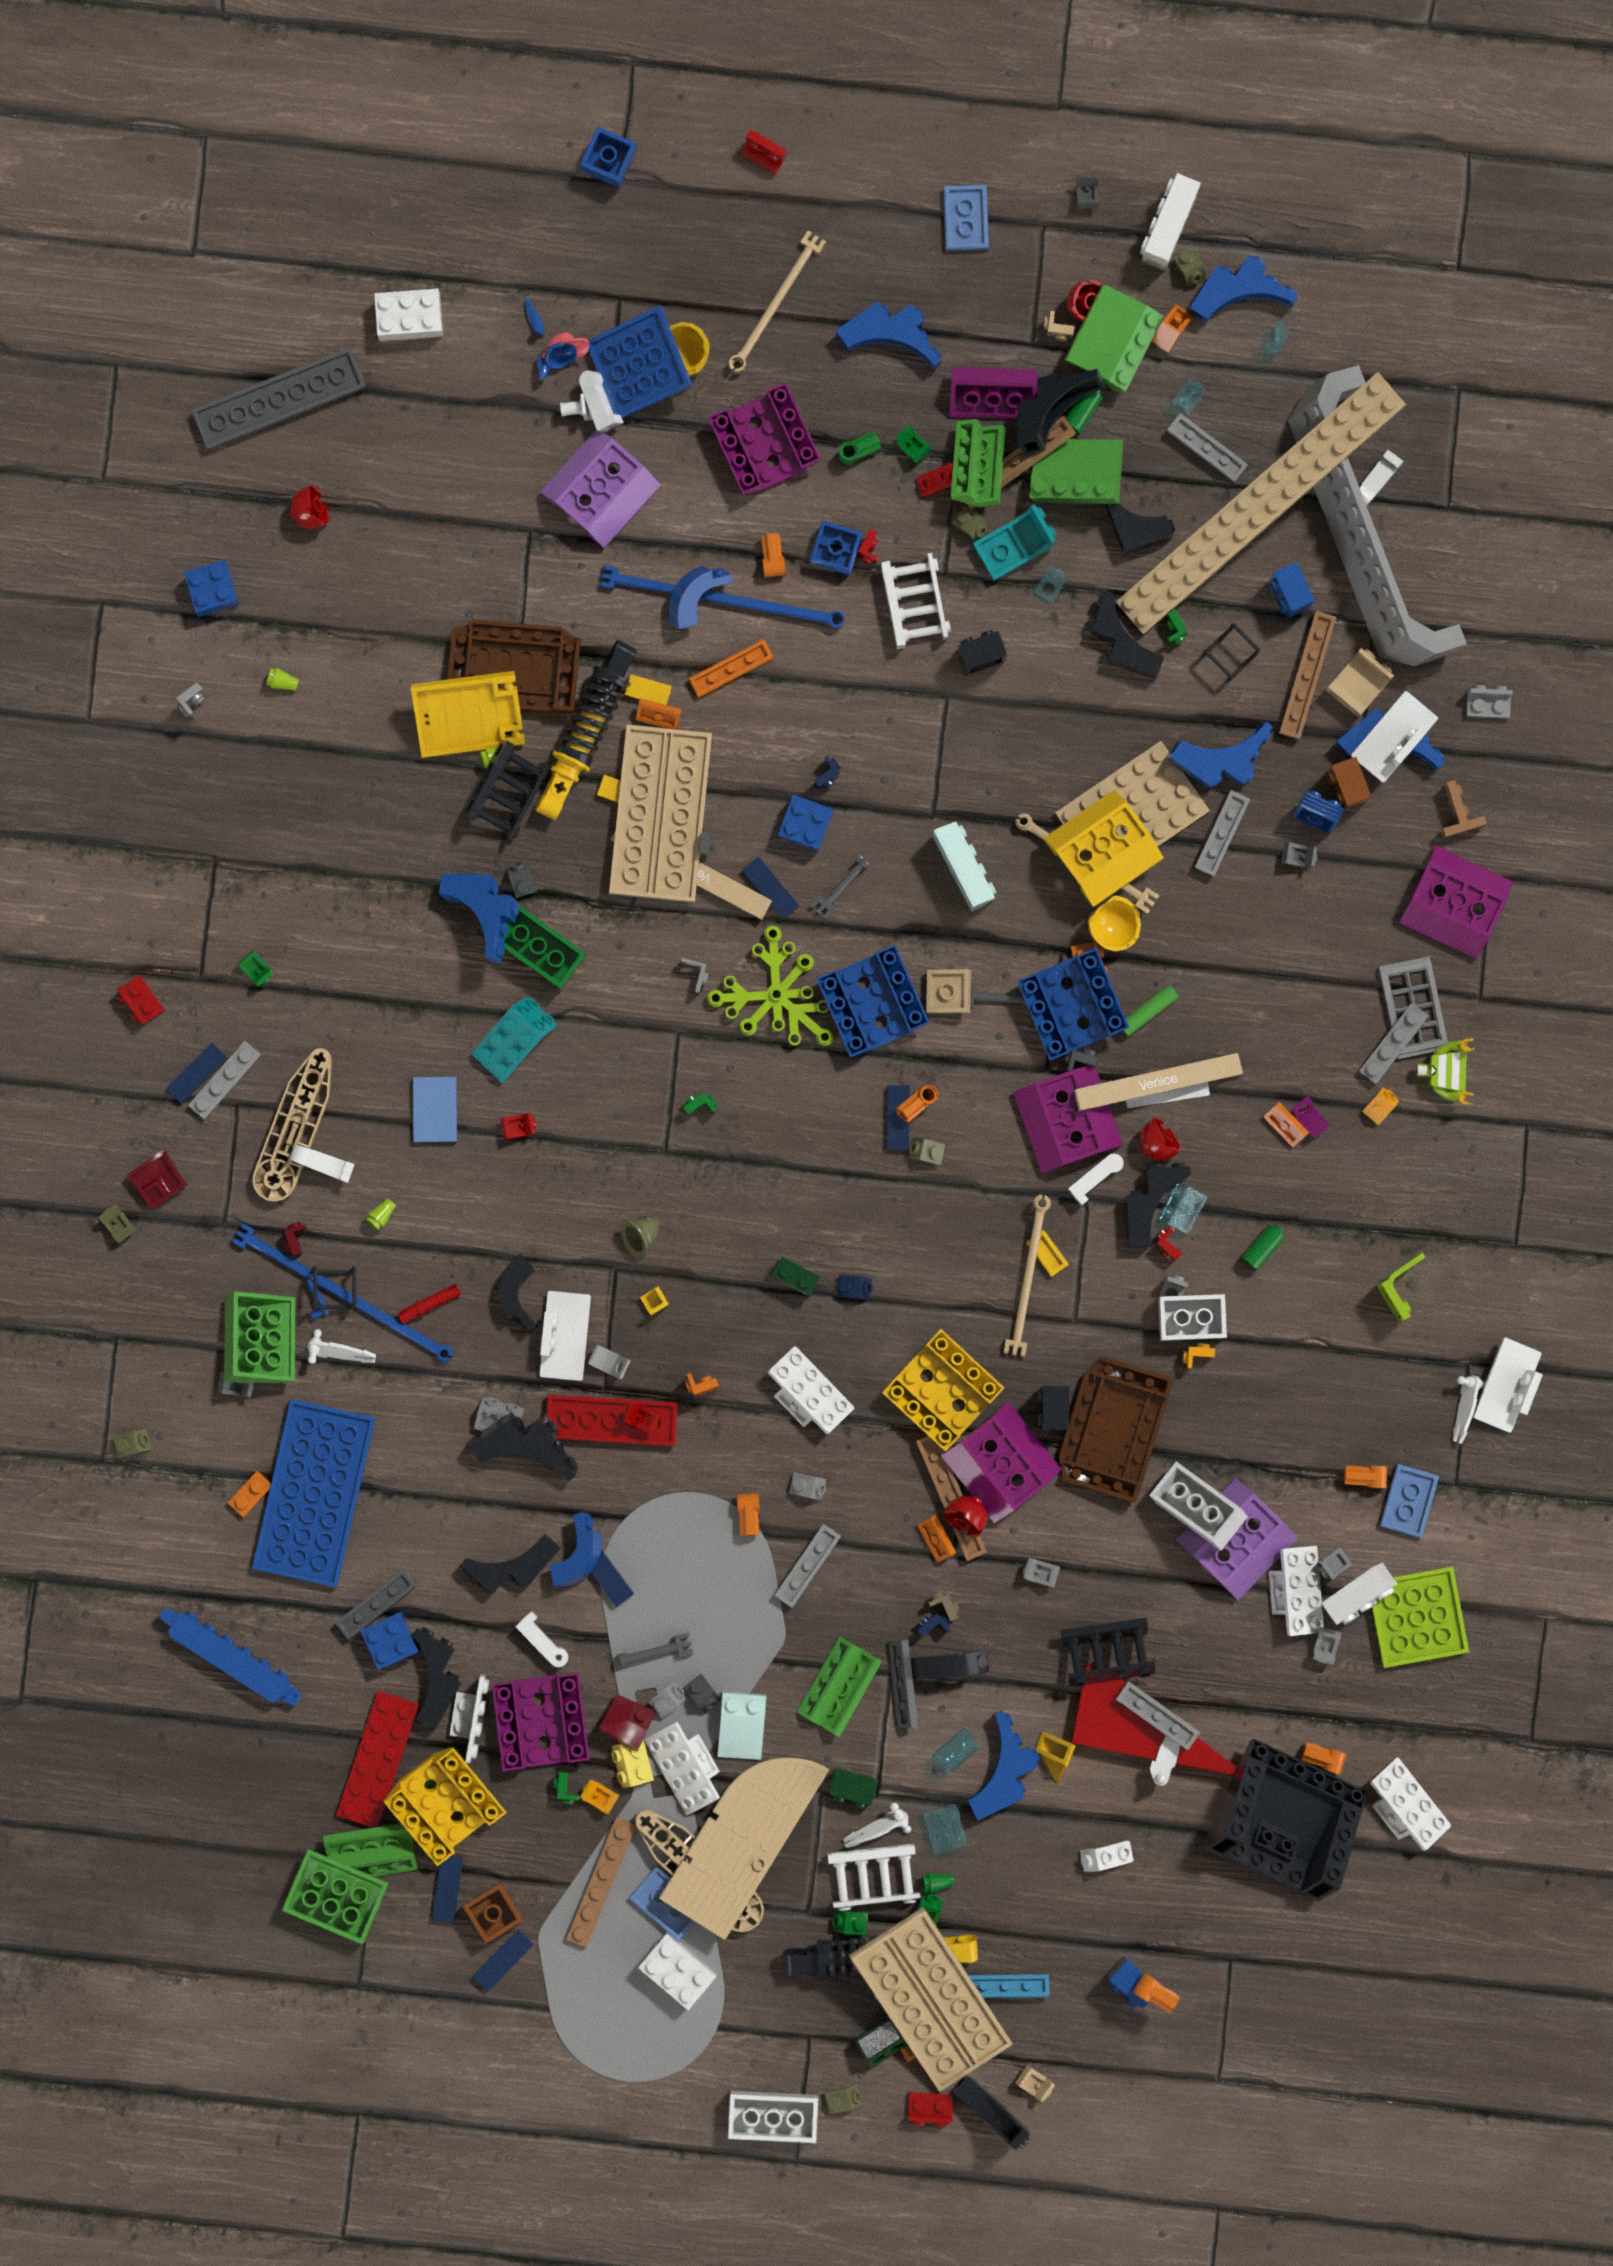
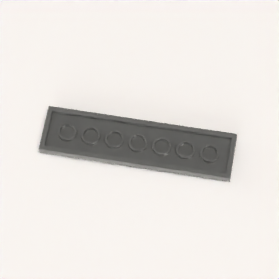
[191,347,367,450]

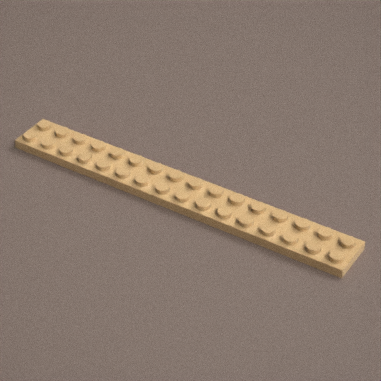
[1116,372,1407,635]

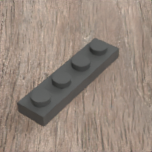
[336,1568,417,1640]
[888,1640,918,1728]

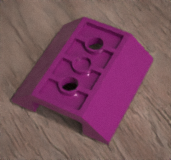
[708,382,821,495]
[1399,845,1513,959]
[1013,1065,1123,1173]
[940,1401,1061,1523]
[492,1673,590,1771]

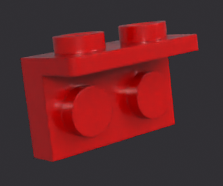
[740,129,787,174]
[117,975,165,1025]
[908,2092,953,2127]

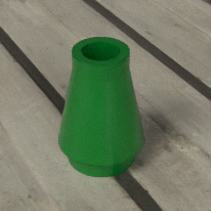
[921,1873,954,1894]

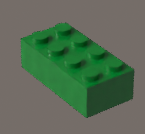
[504,905,587,991]

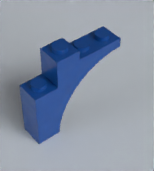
[1189,255,1298,324]
[836,302,942,370]
[1335,708,1445,771]
[1165,722,1273,788]
[439,874,519,963]
[968,1710,1040,1820]

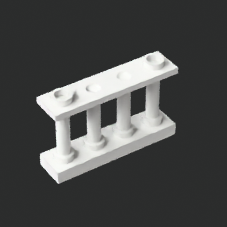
[881,553,951,649]
[828,1844,920,1911]

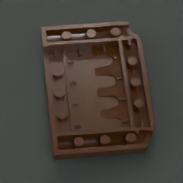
[447,620,581,715]
[1059,1356,1174,1503]

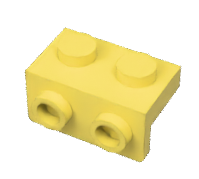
[611,1739,654,1788]

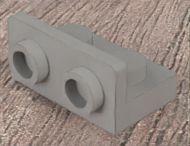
[177,682,206,719]
[1466,685,1513,719]
[474,1398,525,1431]

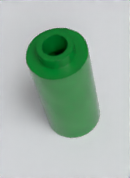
[1066,390,1103,435]
[1241,1224,1285,1271]

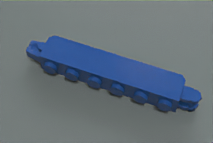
[159,1608,302,1706]

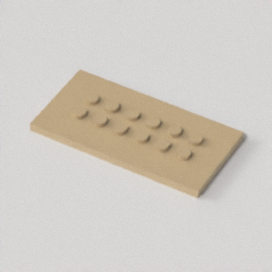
[609,725,712,903]
[849,1908,1013,2092]

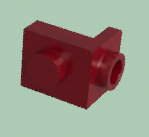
[284,1221,308,1256]

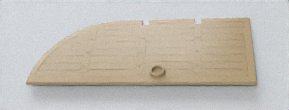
[659,1757,830,1940]

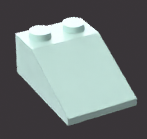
[718,1691,766,1760]

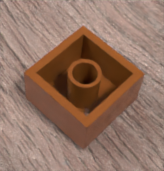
[1326,757,1371,810]
[463,1881,524,1944]

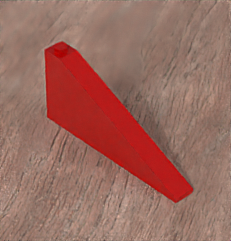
[1071,1661,1237,1775]

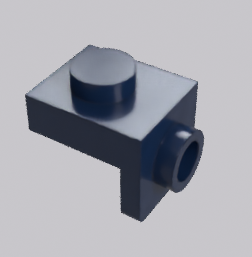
[814,756,841,790]
[837,1275,872,1299]
[917,1613,951,1637]

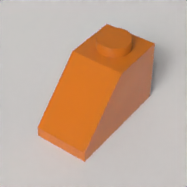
[1151,304,1194,353]

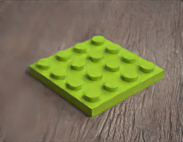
[1372,1566,1469,1668]

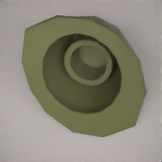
[621,1216,660,1260]

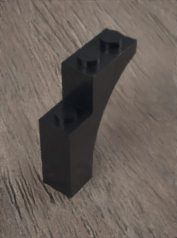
[1089,591,1165,680]
[1125,1163,1191,1248]
[460,1534,561,1594]
[413,1626,462,1729]
[953,2074,1030,2151]

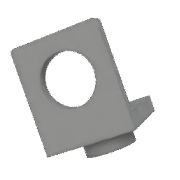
[681,958,709,994]
[1159,1274,1189,1297]
[588,1345,631,1380]

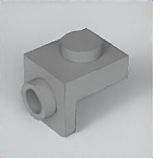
[789,1472,826,1500]
[1318,1547,1353,1580]
[1023,1558,1060,1588]
[1313,1627,1341,1664]
[648,1681,687,1719]

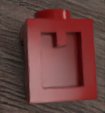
[857,529,879,565]

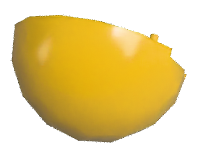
[670,322,710,376]
[1088,896,1141,951]

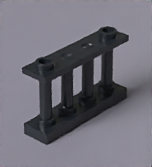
[462,740,550,841]
[1060,1618,1155,1687]

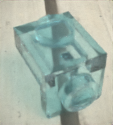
[1261,321,1288,355]
[1170,378,1207,417]

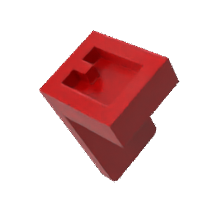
[916,462,953,497]

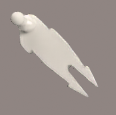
[307,1329,376,1364]
[1453,1375,1486,1444]
[1150,1735,1180,1786]
[843,1803,911,1848]

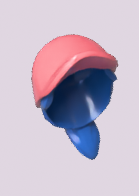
[536,332,589,381]

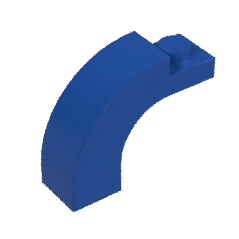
[669,566,733,629]
[550,1513,602,1587]

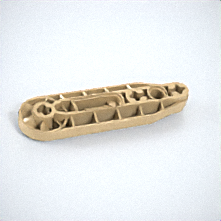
[252,1048,332,1202]
[635,1809,764,1932]

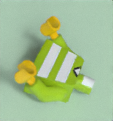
[1417,1038,1475,1105]

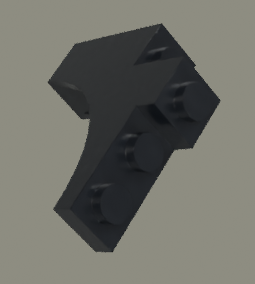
[1017,369,1105,456]
[468,1412,578,1481]

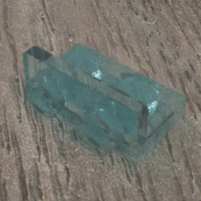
[1159,1183,1208,1235]
[932,1727,981,1775]
[923,1804,966,1855]

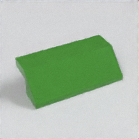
[951,419,1006,507]
[797,1636,882,1737]
[323,1823,418,1877]

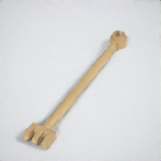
[729,231,826,373]
[1016,813,1159,914]
[1003,1194,1051,1358]

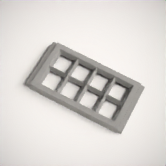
[1379,956,1448,1059]

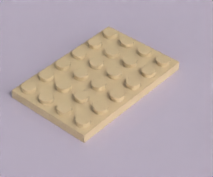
[1055,741,1210,859]

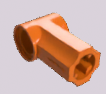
[761,533,786,578]
[895,1085,938,1123]
[1344,1465,1388,1488]
[737,1493,760,1537]
[1301,1742,1347,1775]
[1133,1973,1180,2013]

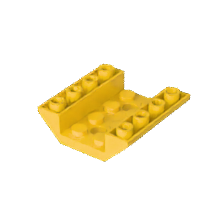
[1043,790,1164,907]
[882,1329,1004,1452]
[384,1747,507,1866]

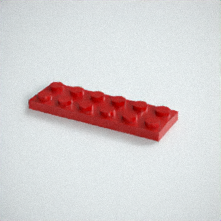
[547,1394,678,1446]
[337,1690,420,1828]

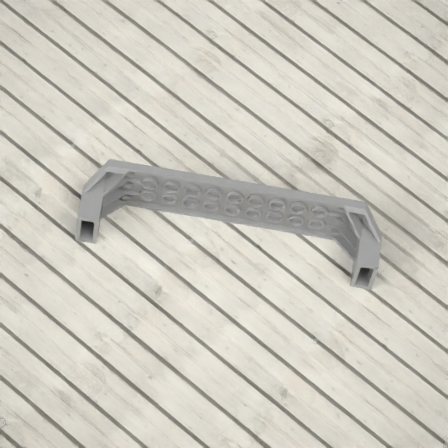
[1288,365,1467,666]

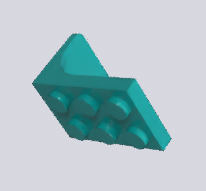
[973,504,1056,581]
[471,997,557,1083]

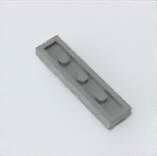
[1167,413,1248,483]
[1195,790,1250,877]
[1359,1003,1429,1084]
[188,1041,262,1120]
[774,1524,841,1607]
[1116,1681,1200,1750]

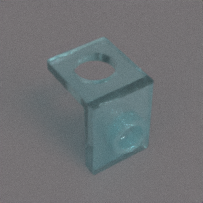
[1034,566,1067,604]

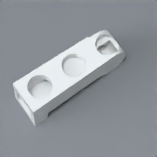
[579,371,623,432]
[1360,450,1403,506]
[289,1144,354,1183]
[1067,1154,1124,1206]
[516,1610,568,1667]

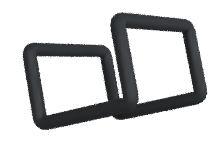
[1202,623,1260,682]
[310,1266,357,1310]

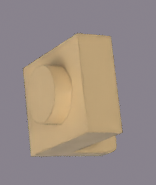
[1044,311,1074,342]
[1015,2065,1055,2103]

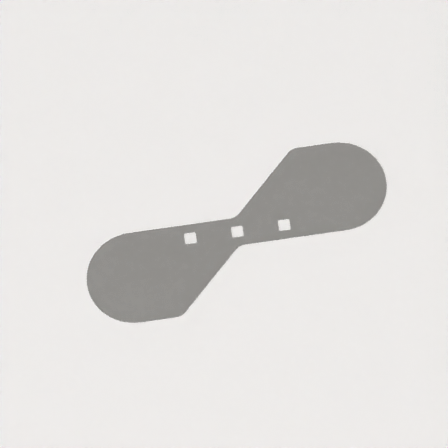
[538,1492,786,2082]

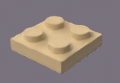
[926,969,971,1013]

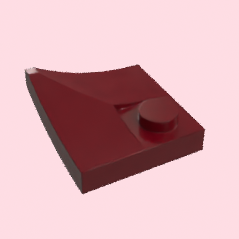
[127,1149,188,1210]
[599,1694,656,1752]

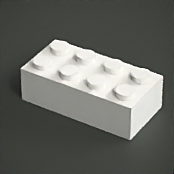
[1140,173,1201,271]
[1149,1462,1248,1550]
[728,2091,818,2143]

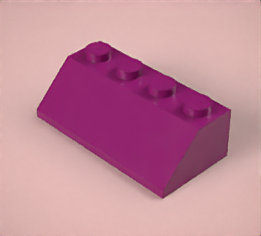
[950,367,1037,419]

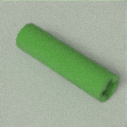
[1122,984,1179,1037]

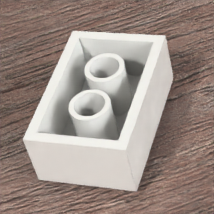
[374,289,443,341]
[1158,1294,1227,1341]
[1322,1563,1397,1625]
[638,1932,717,2010]

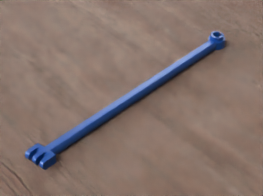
[599,565,845,629]
[231,1223,454,1362]

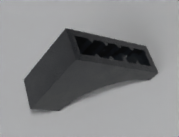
[1105,503,1175,556]

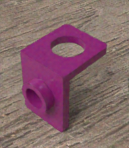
[1292,1096,1330,1138]

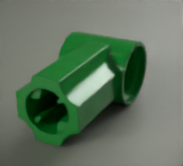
[838,431,881,465]

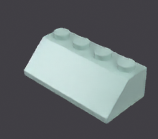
[932,822,997,912]

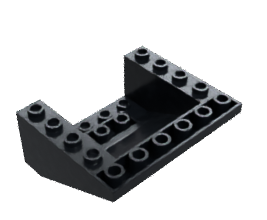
[1203,1738,1368,1902]

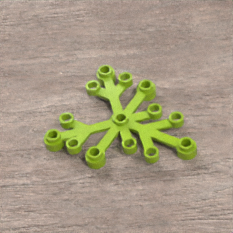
[707,926,834,1046]

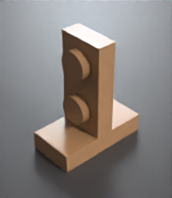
[1441,780,1487,839]

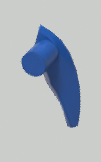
[525,299,545,336]
[306,1278,329,1320]

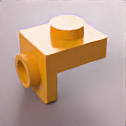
[1362,1087,1399,1125]
[1183,1343,1215,1369]
[580,1780,619,1814]

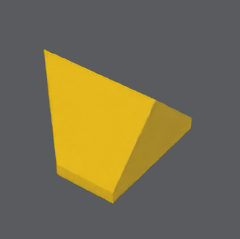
[1035,1731,1076,1784]

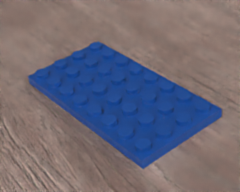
[252,1399,376,1587]

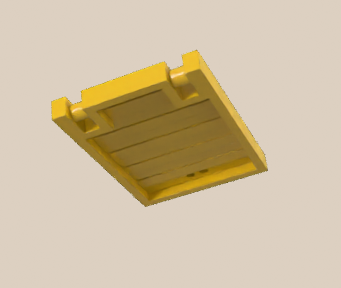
[411,671,525,758]

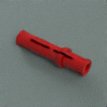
[397,1283,461,1324]

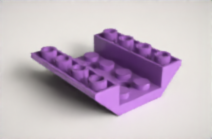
[540,429,661,549]
[1176,1478,1298,1600]

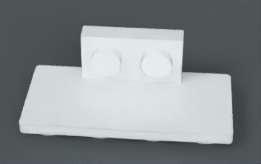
[1351,691,1438,783]
[540,1291,591,1381]
[1473,1337,1543,1432]
[768,1347,854,1434]
[1269,1546,1324,1636]
[450,1674,489,1763]
[644,1722,720,1815]
[1370,1758,1451,1851]

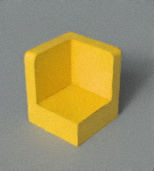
[640,1286,669,1316]

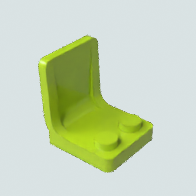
[1376,1252,1425,1322]

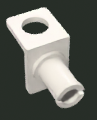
[560,393,593,420]

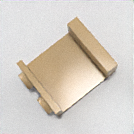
[1326,648,1394,718]

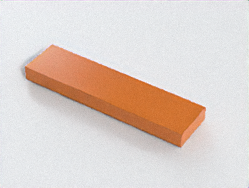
[688,639,774,699]

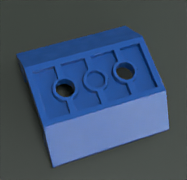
[816,944,929,1058]
[1017,948,1130,1060]

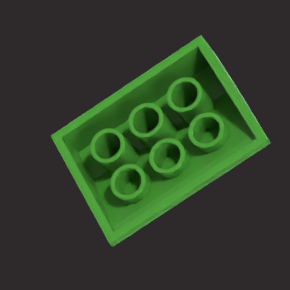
[1065,284,1163,392]
[1030,439,1123,504]
[224,1291,295,1383]
[282,1849,388,1945]

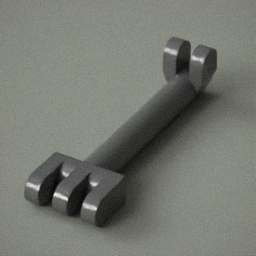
[810,854,871,921]
[970,985,1027,1008]
[617,1632,694,1667]

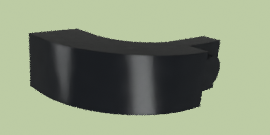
[499,1253,537,1331]
[910,1650,989,1680]

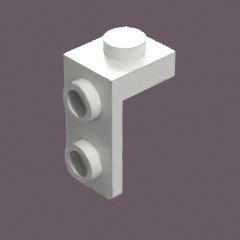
[1080,1841,1133,1872]

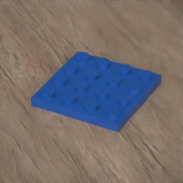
[588,306,693,419]

